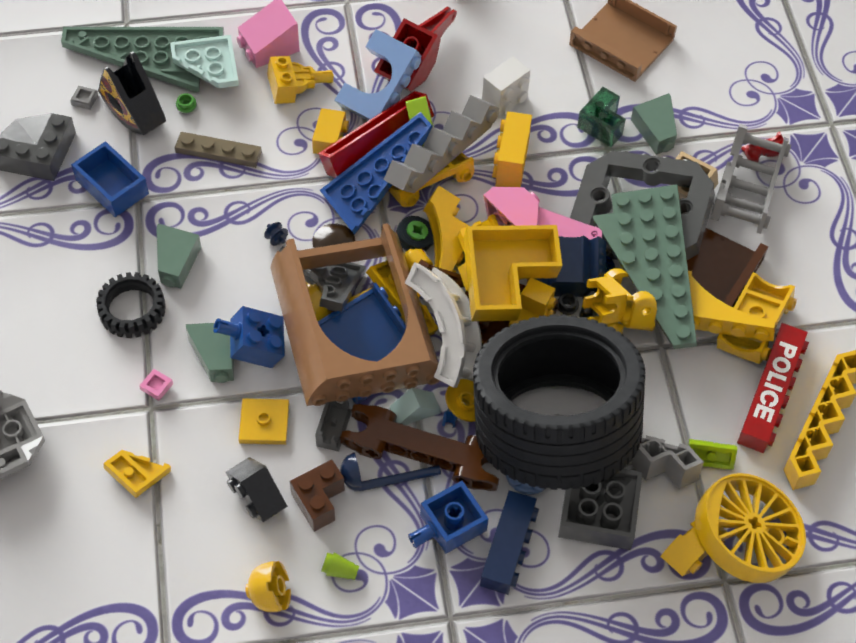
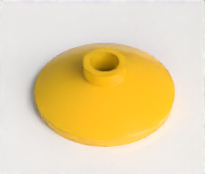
[445,379,475,422]

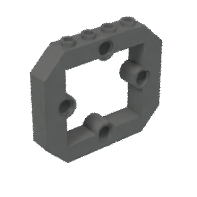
[570,150,715,260]

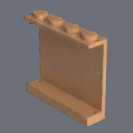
[569,0,677,82]

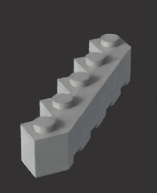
[383,95,500,193]
[552,414,704,489]

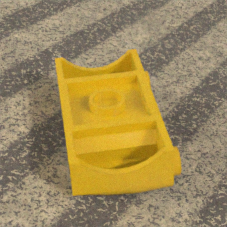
[388,153,475,207]
[717,272,797,364]

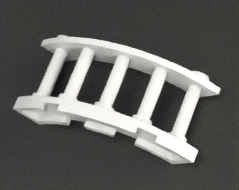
[405,262,482,388]

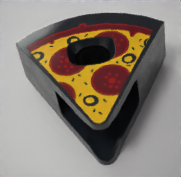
[98,51,166,135]

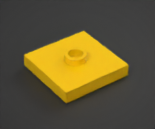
[239,398,289,445]

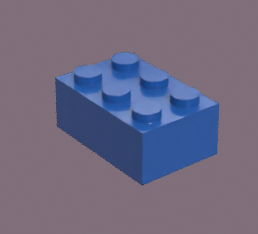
[71,141,149,217]

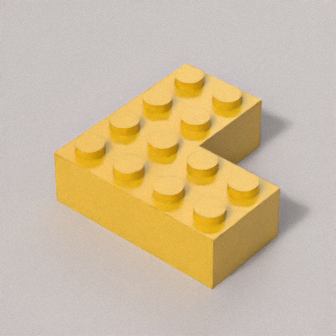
[463,225,562,322]

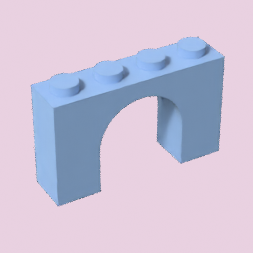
[335,29,422,121]

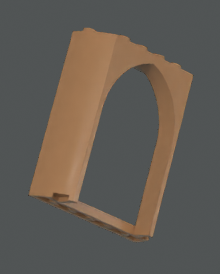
[270,223,440,406]

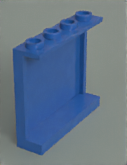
[318,282,406,404]

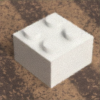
[482,56,530,118]

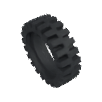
[96,272,166,338]

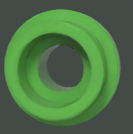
[176,93,197,113]

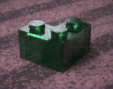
[577,87,626,147]

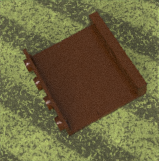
[687,228,769,307]

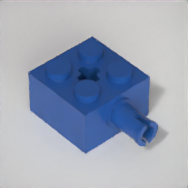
[213,306,285,368]
[408,481,488,554]

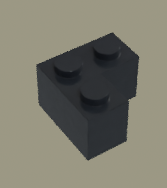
[225,457,288,522]

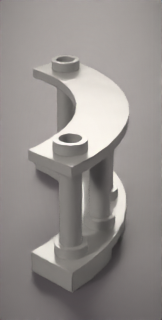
[710,124,791,234]

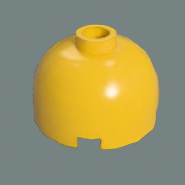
[245,561,291,612]

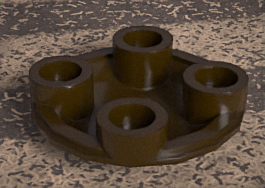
[312,223,355,248]

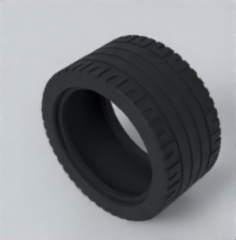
[473,315,646,490]

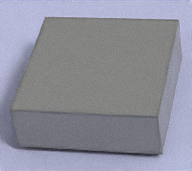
[70,86,98,110]

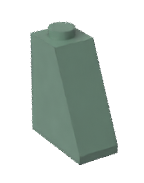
[631,93,677,155]
[157,224,201,289]
[186,323,234,383]

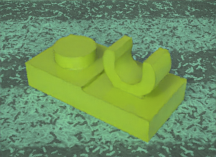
[688,439,737,470]

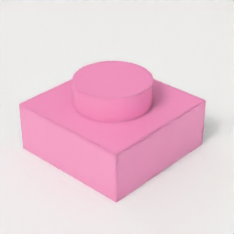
[139,369,173,401]

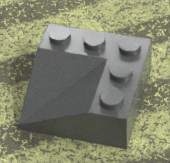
[0,113,76,181]
[558,469,643,550]

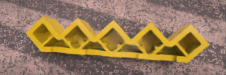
[783,350,856,490]

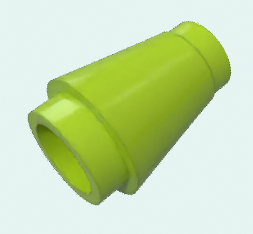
[321,552,359,580]

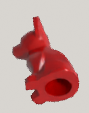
[741,131,784,162]

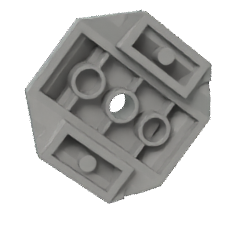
[0,390,45,479]

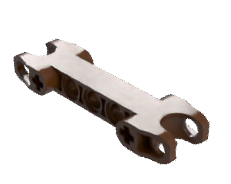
[340,404,499,491]

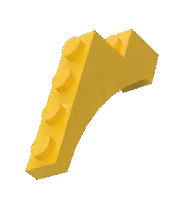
[423,186,469,300]
[688,271,776,341]

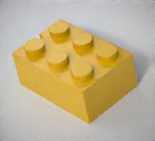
[492,111,532,187]

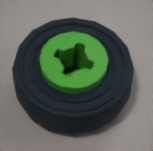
[396,216,434,251]

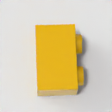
[312,108,349,154]

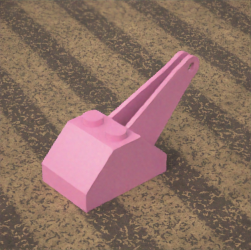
[483,187,602,240]

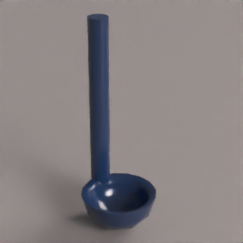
[340,452,441,491]

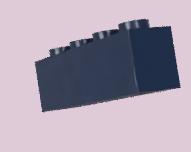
[480,490,539,595]

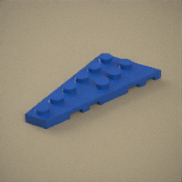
[320,112,433,235]

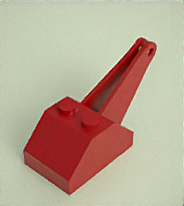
[374,6,457,92]

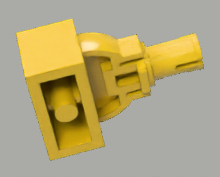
[267,56,334,104]

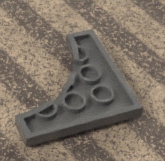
[279,246,366,312]

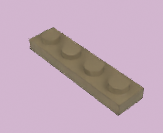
[175,132,262,168]

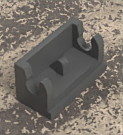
[315,400,352,452]

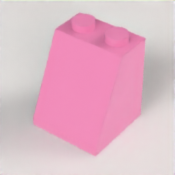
[237,0,300,68]

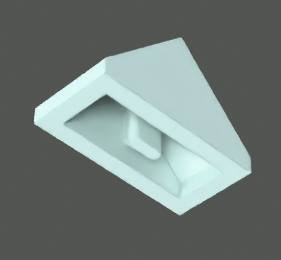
[390,388,441,425]

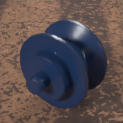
[264,222,288,246]

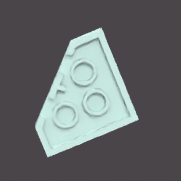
[170,35,239,88]

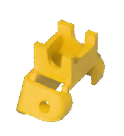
[582,268,657,331]

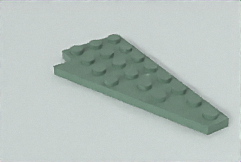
[61,27,224,92]
[593,184,697,349]

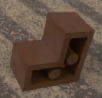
[289,459,345,532]

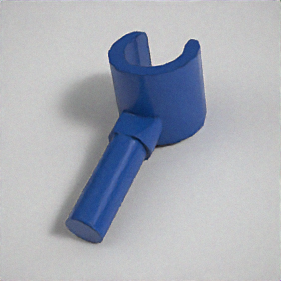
[442,408,457,428]

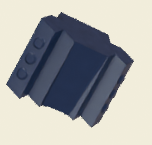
[534,235,606,297]

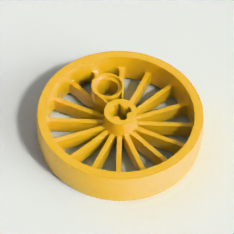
[695,473,806,583]

